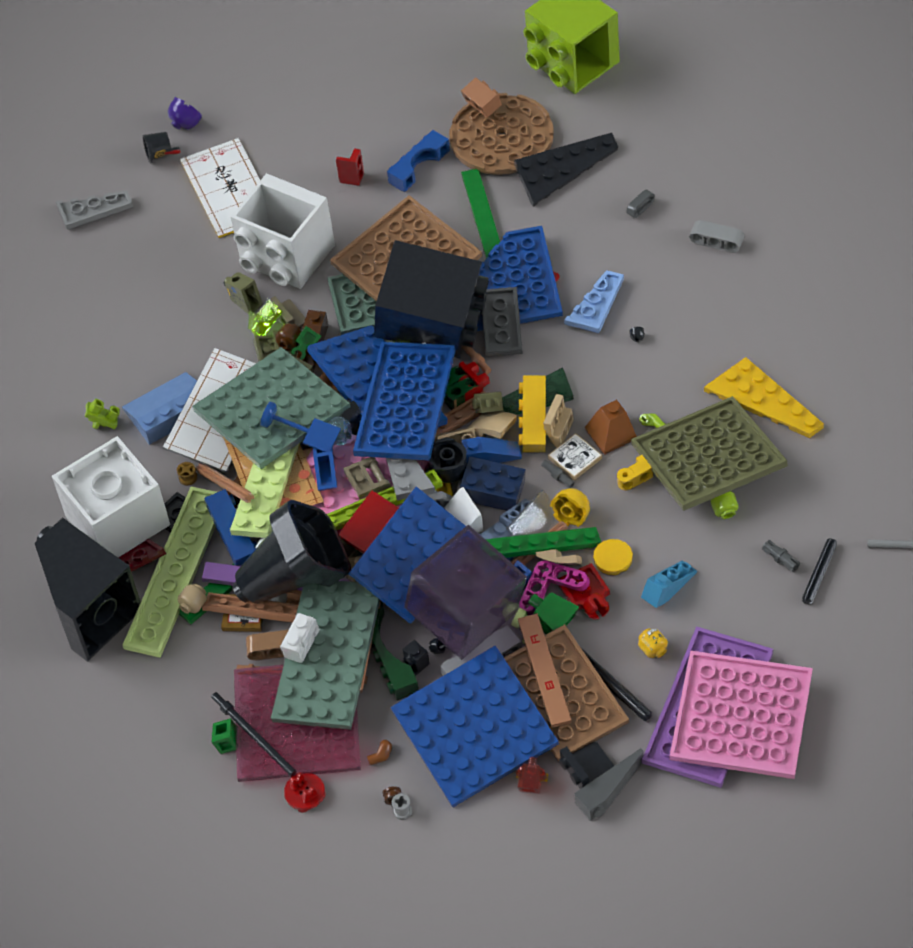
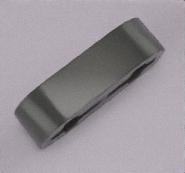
[626,189,655,218]

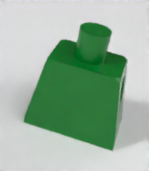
[528,592,579,635]

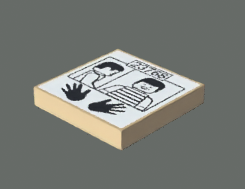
[548,433,602,481]

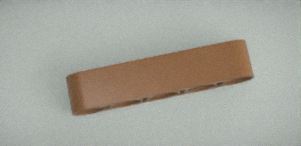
[246,630,289,661]

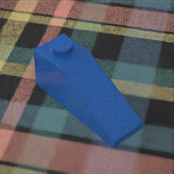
[461,437,522,463]

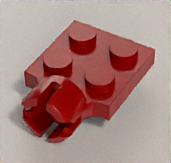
[558,563,610,620]

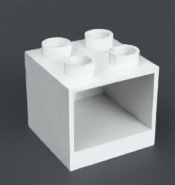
[231,173,335,289]
[52,436,170,557]

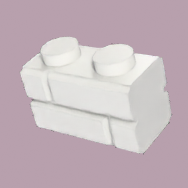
[280,613,320,663]

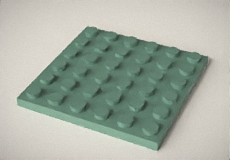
[192,347,350,469]

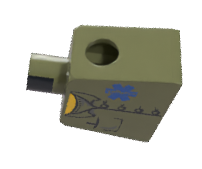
[223,272,263,315]

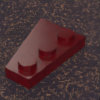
[118,539,166,572]

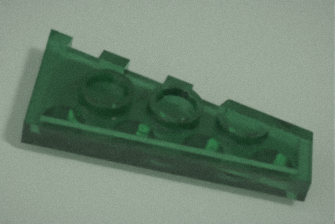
[502,367,574,415]

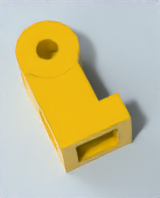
[617,455,653,490]

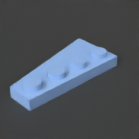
[564,270,624,333]

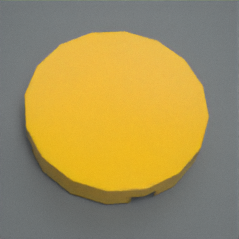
[593,539,633,575]

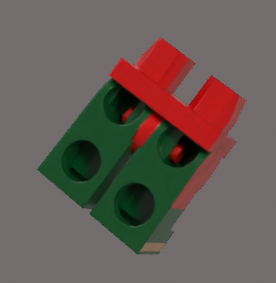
[444,361,490,410]

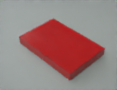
[338,490,399,554]

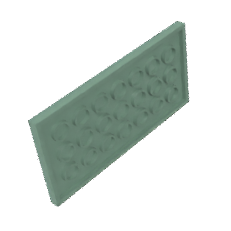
[271,581,380,729]

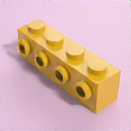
[519,375,546,452]

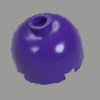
[168,97,202,130]

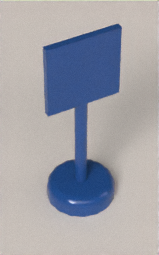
[260,401,341,452]

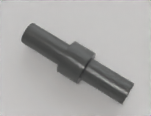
[541,460,575,488]

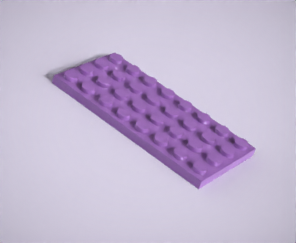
[642,626,774,788]

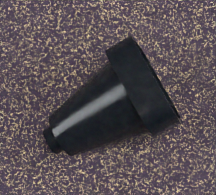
[233,500,351,604]

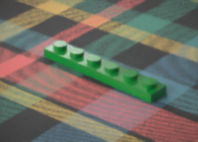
[483,527,601,560]

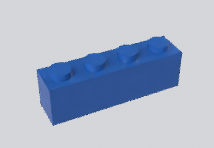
[204,489,257,566]

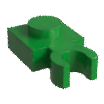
[291,326,321,360]

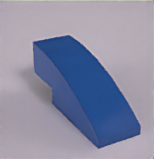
[313,447,337,491]

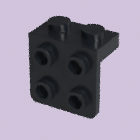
[559,742,614,789]

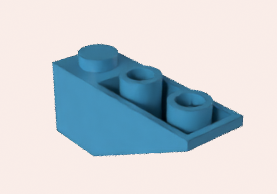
[641,560,697,608]

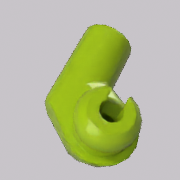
[639,413,666,428]

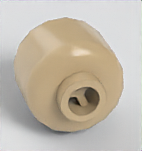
[178,584,207,614]

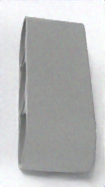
[689,220,745,253]

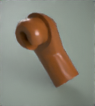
[367,740,392,766]

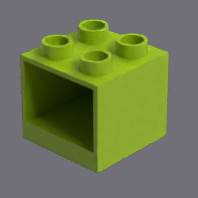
[523,0,620,94]

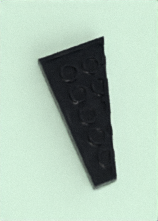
[514,132,618,207]

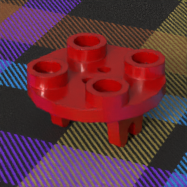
[284,772,326,813]

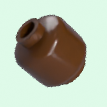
[275,323,301,351]

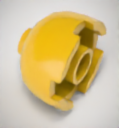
[550,488,590,527]

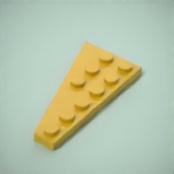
[704,357,824,438]

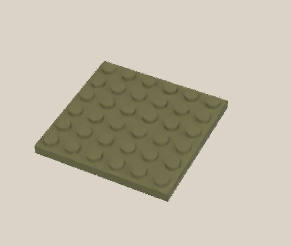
[631,396,788,511]

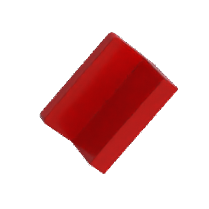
[336,148,364,186]

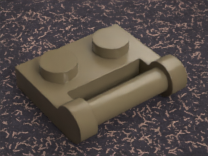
[343,457,391,500]

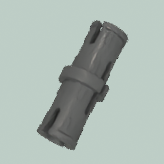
[762,540,800,572]

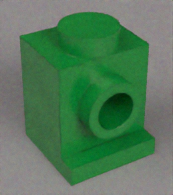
[211,718,239,754]

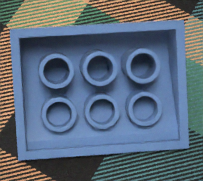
[122,372,197,445]

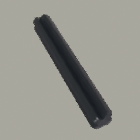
[802,538,837,605]

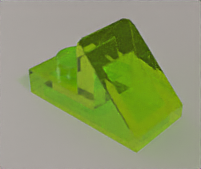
[248,299,283,336]

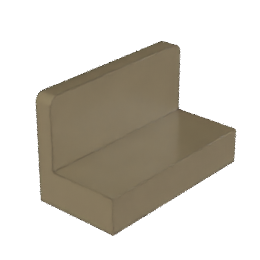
[269,296,305,328]

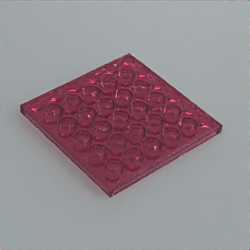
[234,664,361,782]

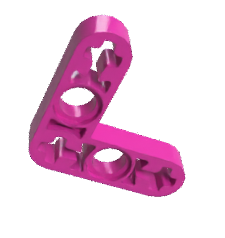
[519,560,590,615]

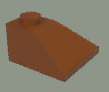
[585,399,637,455]

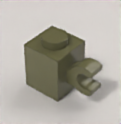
[472,392,503,413]

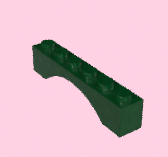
[371,601,419,701]

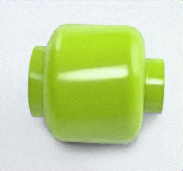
[710,491,739,519]

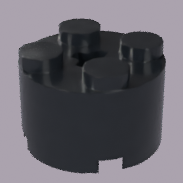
[428,438,467,483]

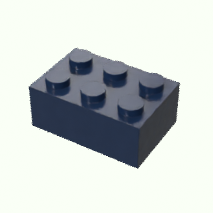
[460,456,526,511]

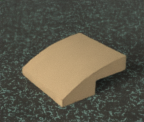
[543,394,574,448]
[468,411,517,439]
[536,549,583,566]

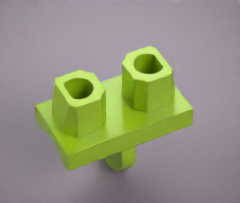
[85,398,120,429]

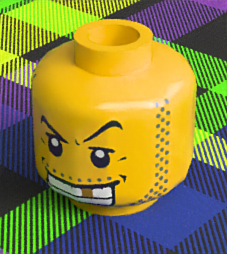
[638,628,668,658]

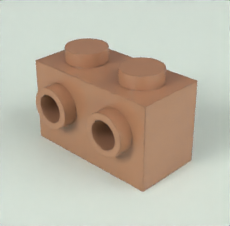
[461,77,502,118]

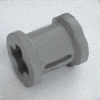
[392,793,412,820]

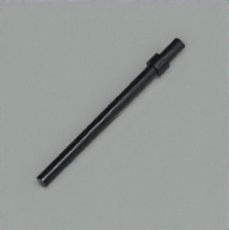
[211,692,297,777]

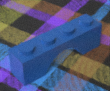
[387,130,450,193]

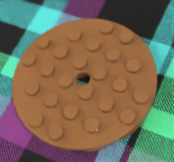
[449,93,554,174]

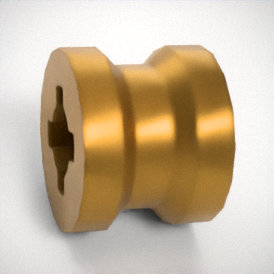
[177,462,198,486]

